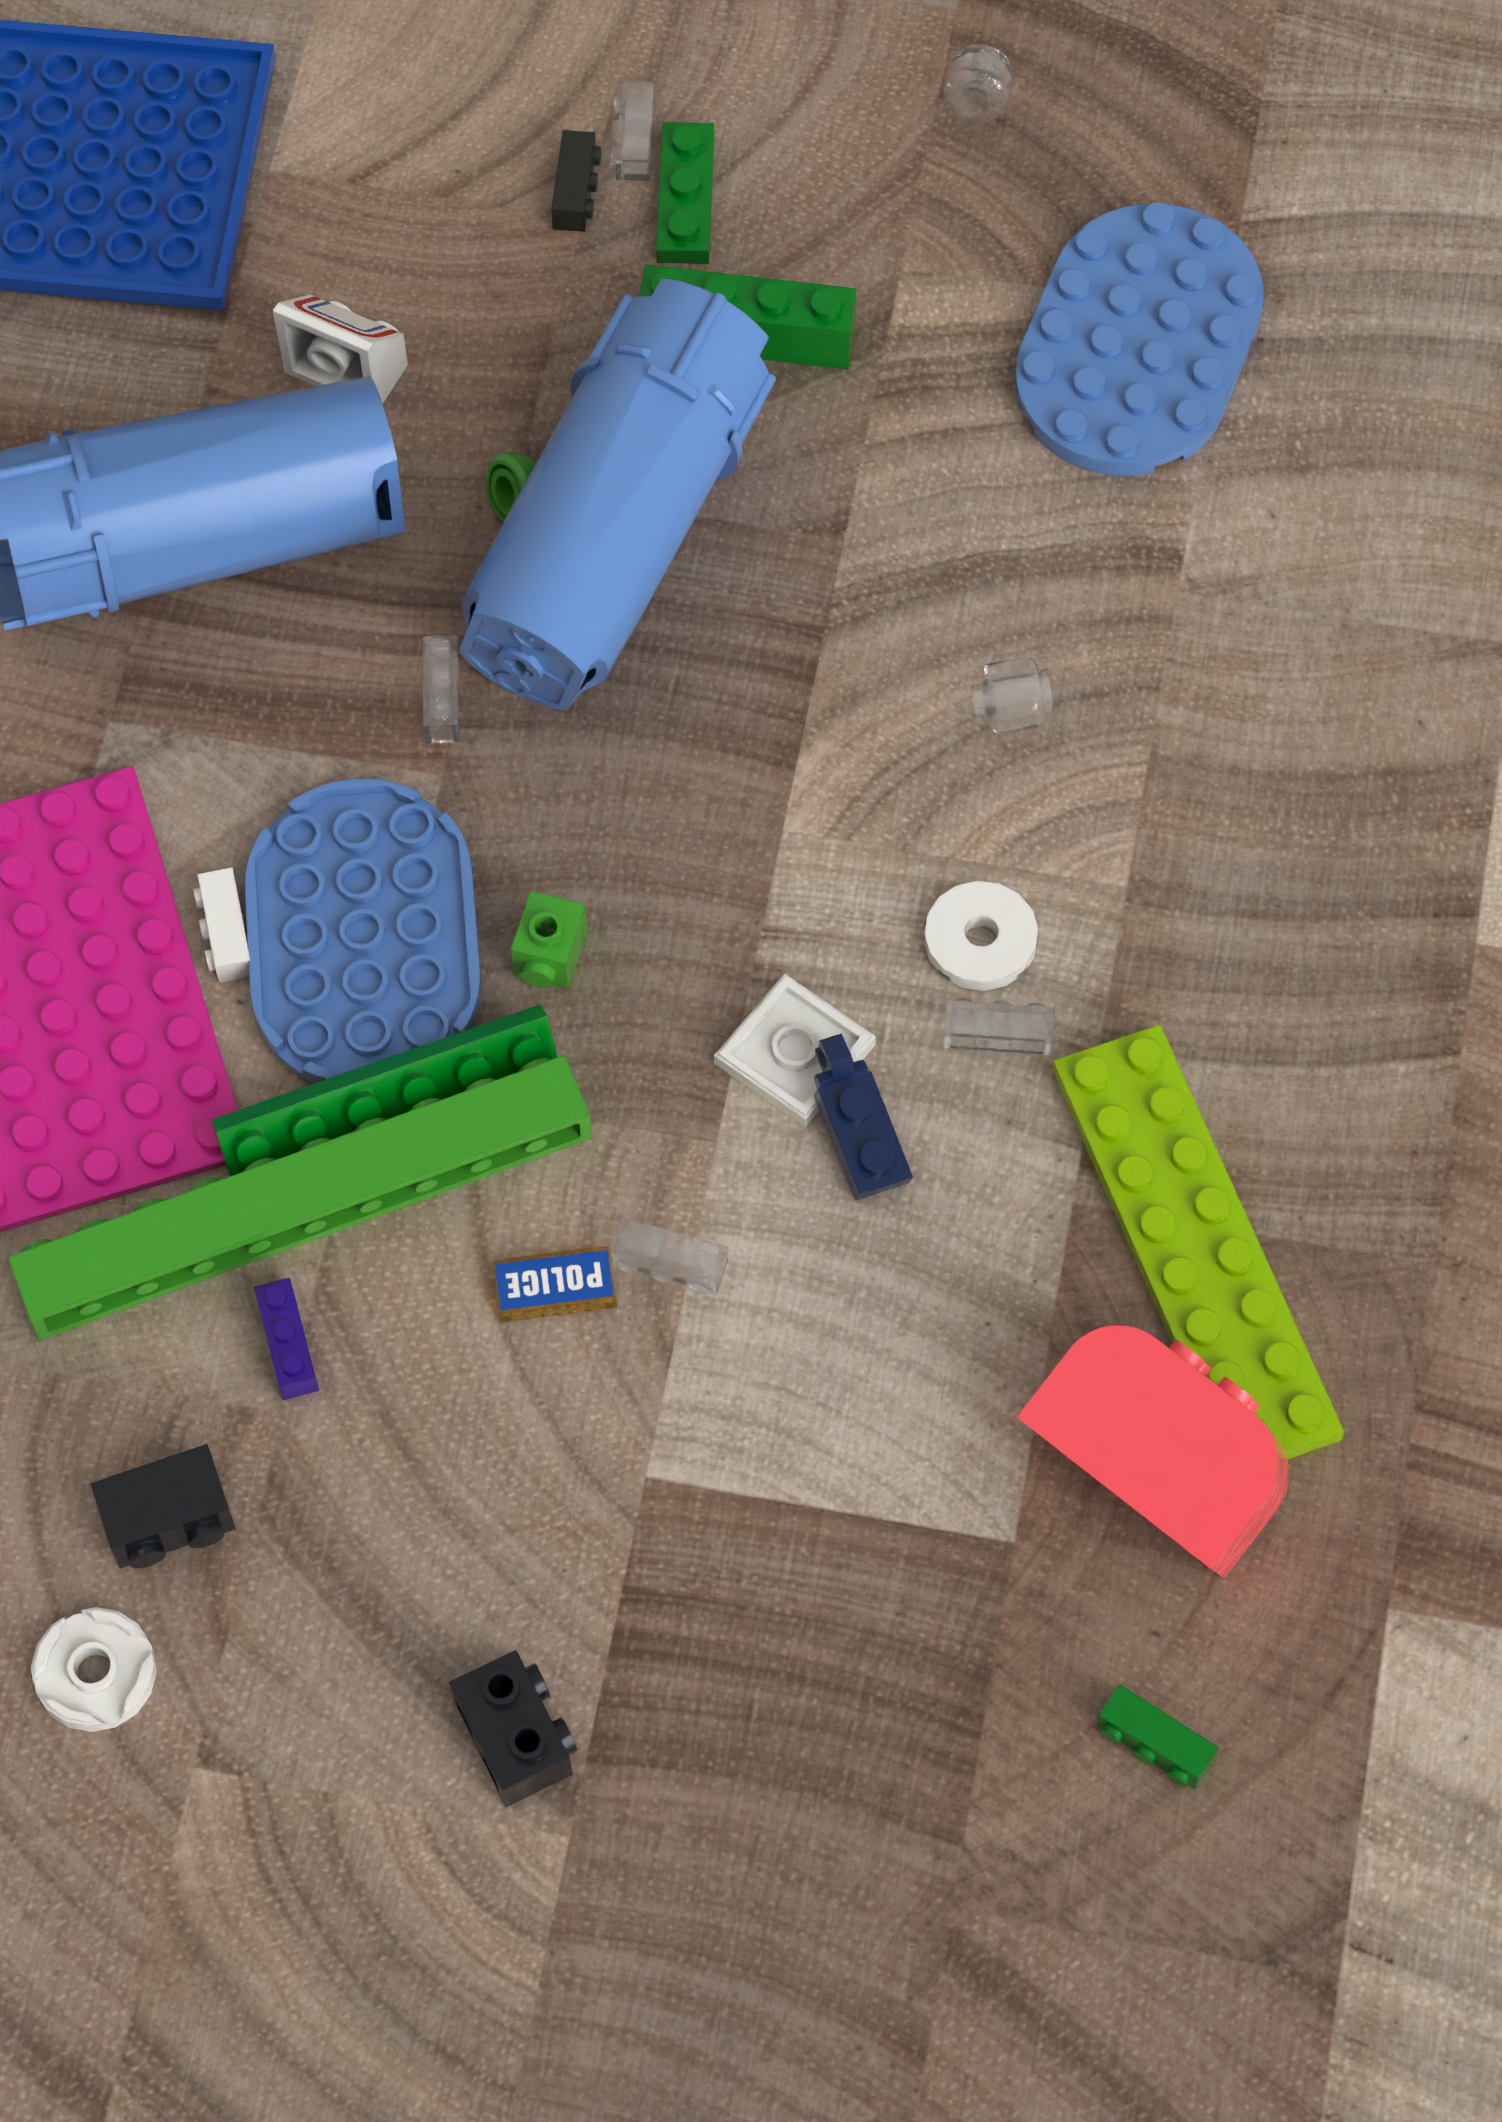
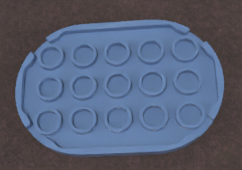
[1015,202,1264,476]
[245,779,481,1083]

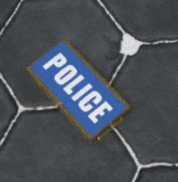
[492,1246,617,1323]

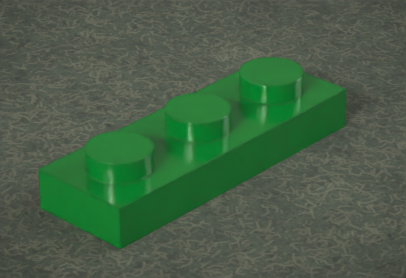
[656,122,715,264]

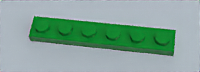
[211,1004,558,1176]

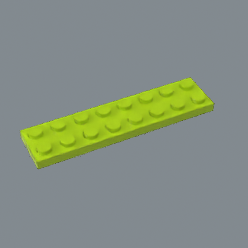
[1052,1024,1345,1460]

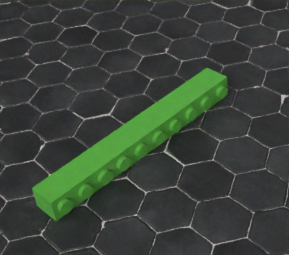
[8,1055,592,1341]

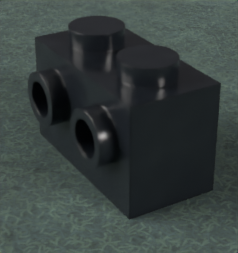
[90,1444,236,1569]
[449,1650,577,1808]

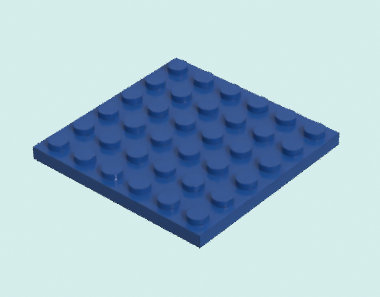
[0,20,276,311]

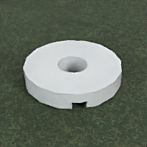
[924,881,1038,991]
[31,1607,157,1732]

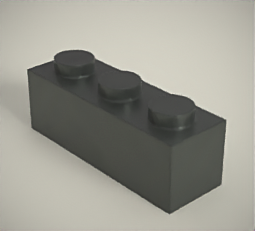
[551,130,602,232]

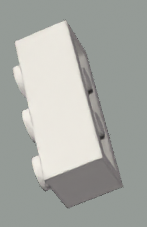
[193,867,250,983]

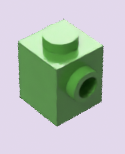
[511,891,588,989]

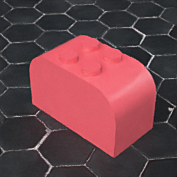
[1017,1325,1289,1578]

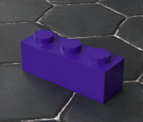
[254,1277,319,1400]

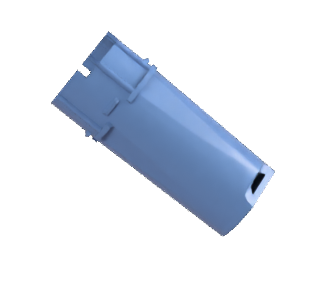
[458,278,776,711]
[0,376,406,631]

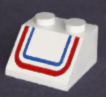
[273,295,408,404]

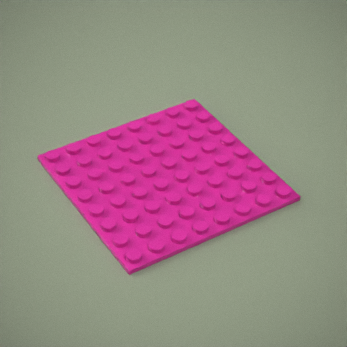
[0,766,237,1232]

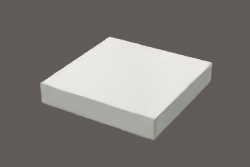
[714,973,876,1128]

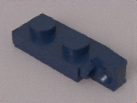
[814,1033,913,1200]

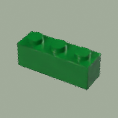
[1096,1684,1219,1789]

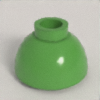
[486,452,537,522]

